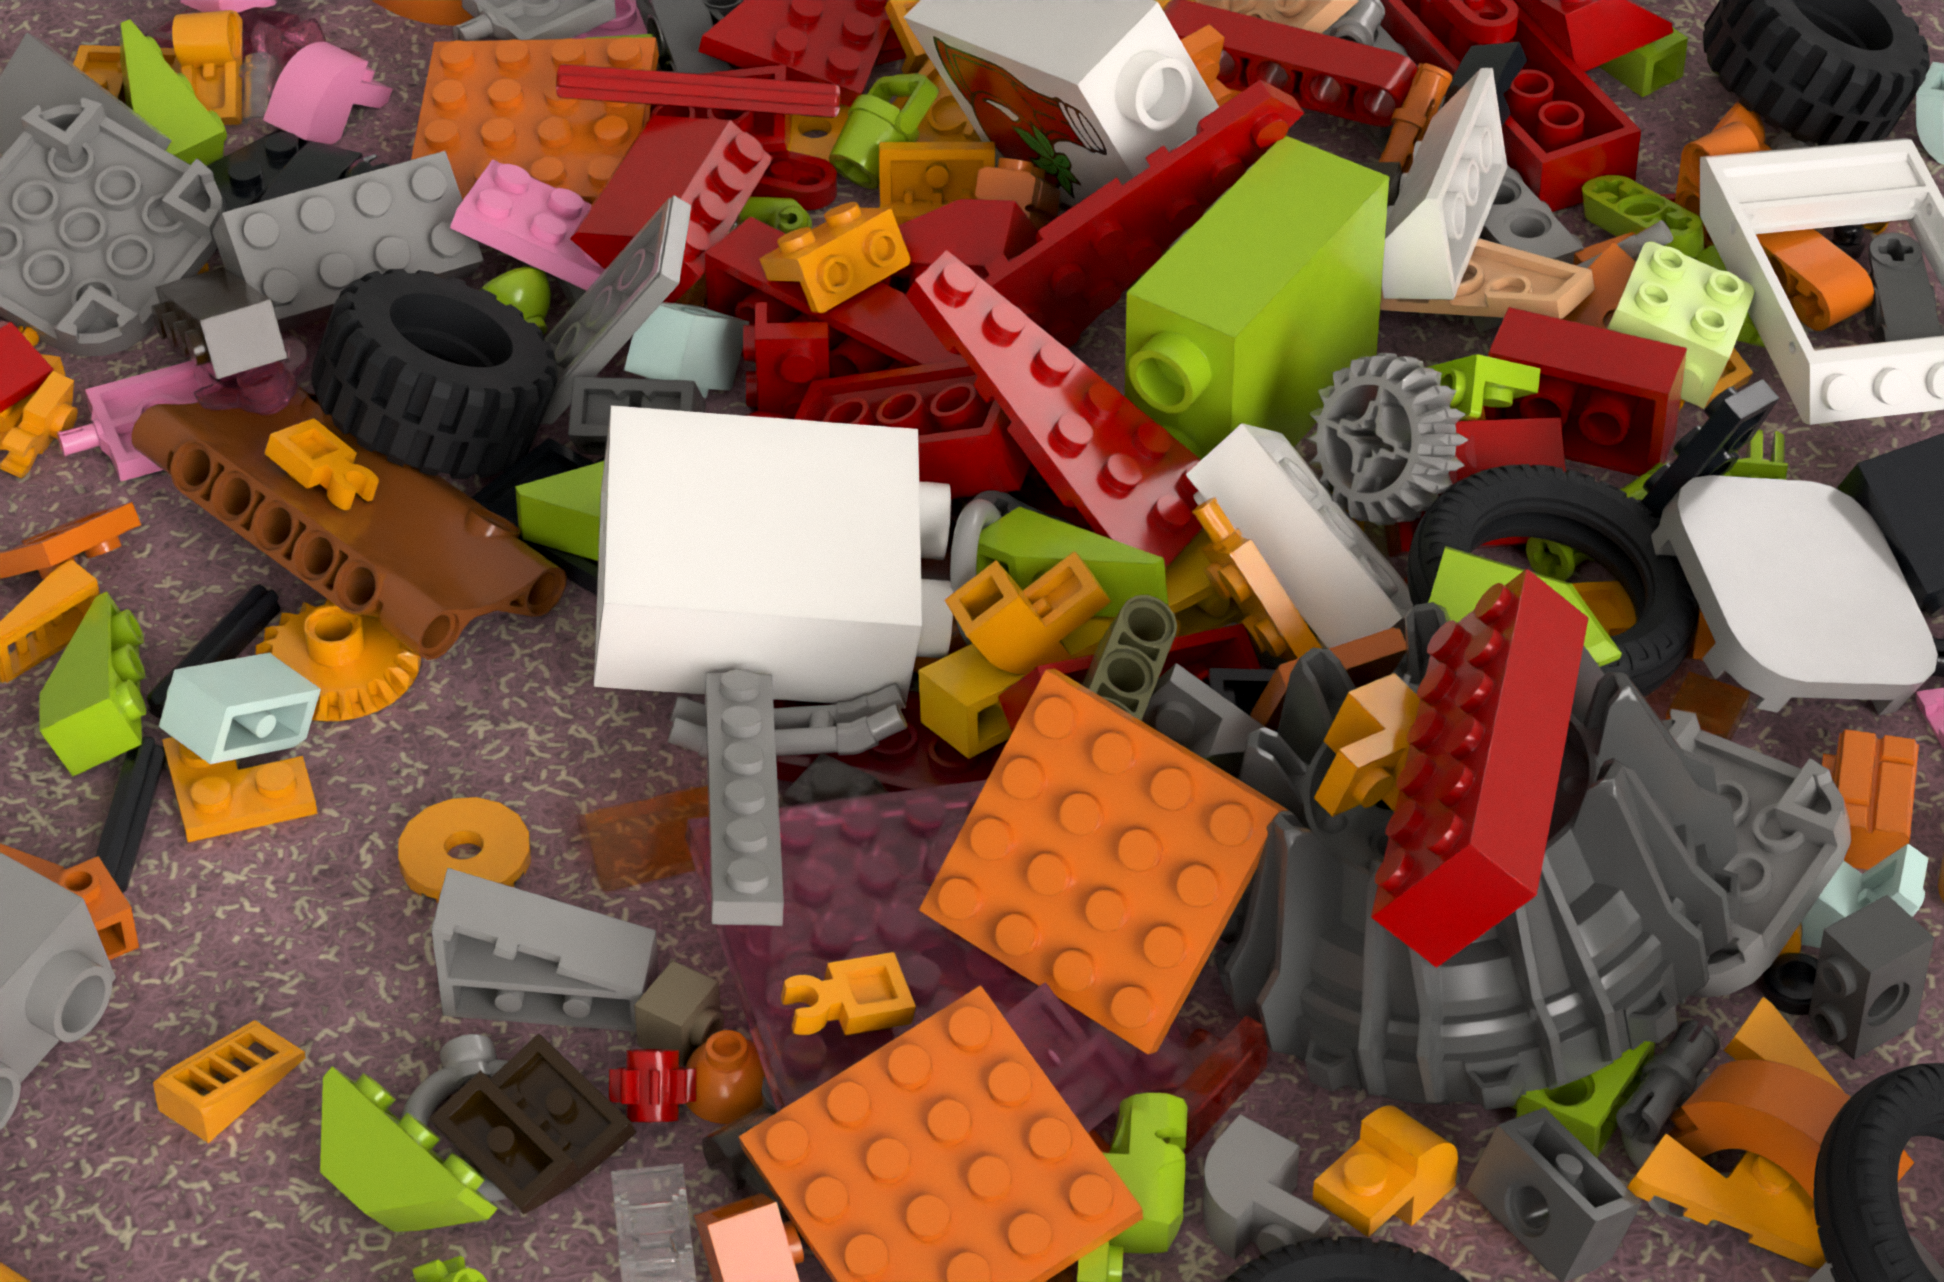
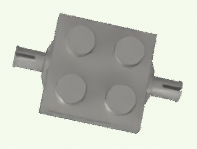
[453,0,616,41]

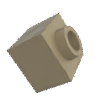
[634,960,724,1067]

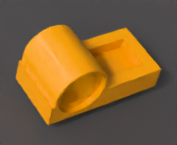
[172,10,242,125]

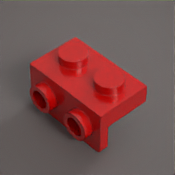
[743,302,830,419]

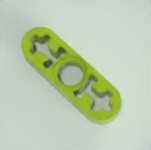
[1582,175,1705,259]

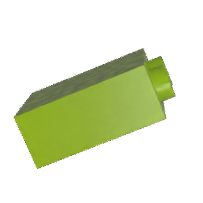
[1125,136,1389,460]

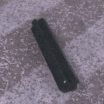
[146,584,281,718]
[95,736,166,893]

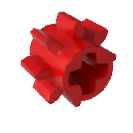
[609,1049,696,1122]

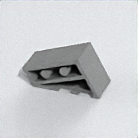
[431,868,659,1032]

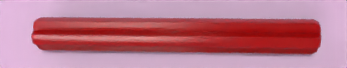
[556,64,841,118]

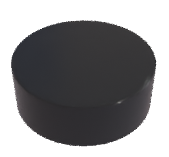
[1762,953,1818,1015]

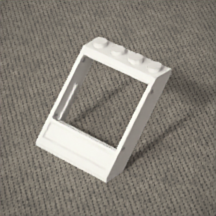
[1700,138,1944,425]

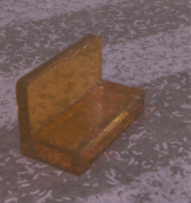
[576,784,710,891]

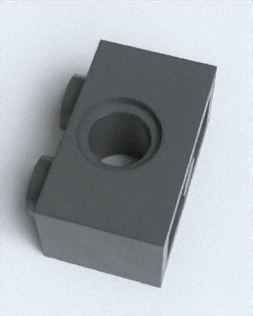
[1808,895,1934,1060]
[1466,1107,1642,1282]

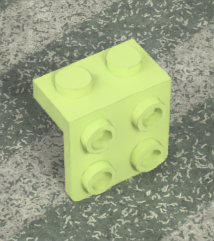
[1607,242,1755,409]

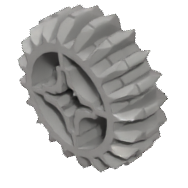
[1305,353,1468,525]

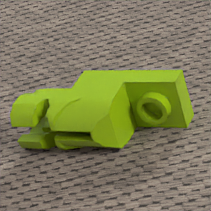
[1077,1092,1188,1282]

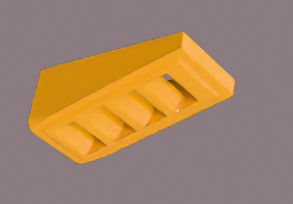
[0,559,100,683]
[153,1020,306,1143]

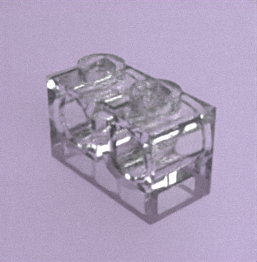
[611,1164,696,1282]

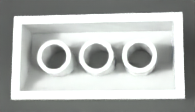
[1382,68,1507,300]
[1186,423,1413,649]

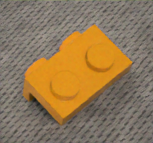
[879,142,995,225]
[759,202,910,313]

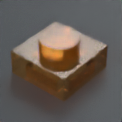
[1665,671,1750,741]

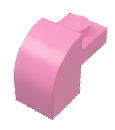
[263,41,393,145]

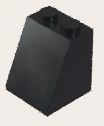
[1836,433,1944,618]

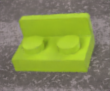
[1424,354,1540,421]

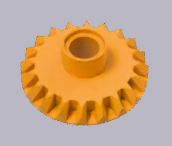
[256,599,421,722]

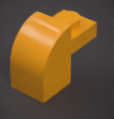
[944,551,1111,674]
[1314,673,1420,817]
[1312,1105,1458,1238]

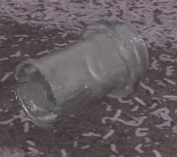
[239,53,283,126]

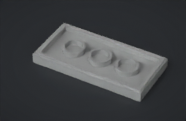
[0,33,172,155]
[541,195,692,424]

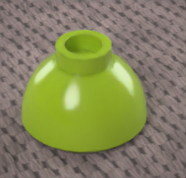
[479,266,551,335]

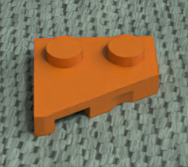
[0,502,141,579]

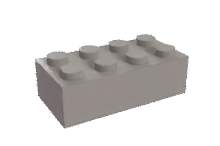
[212,151,484,332]

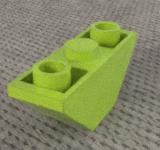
[515,461,604,561]
[320,1066,498,1232]

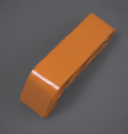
[1675,122,1874,331]

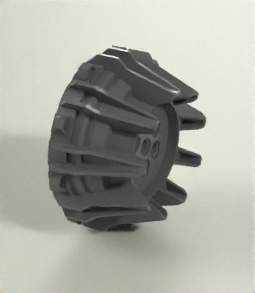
[1214,602,1741,1110]

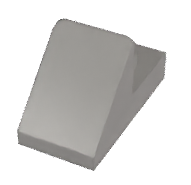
[1142,663,1264,779]

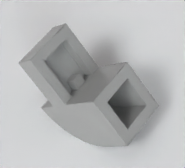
[1203,1114,1330,1259]

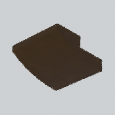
[428,1034,637,1215]

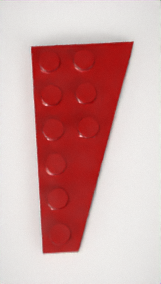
[698,0,892,107]
[984,80,1304,349]
[905,250,1203,570]

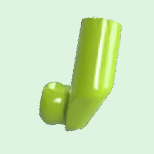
[737,196,812,234]

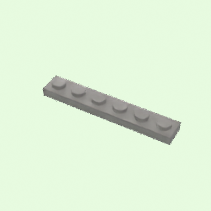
[705,669,784,926]

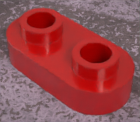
[1430,0,1519,45]
[751,150,837,210]

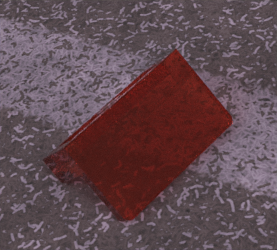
[1136,1015,1268,1154]

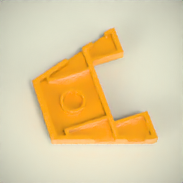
[1627,997,1844,1269]

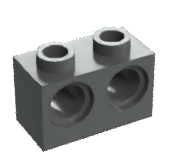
[568,376,706,455]

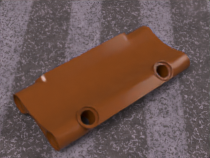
[131,368,567,660]

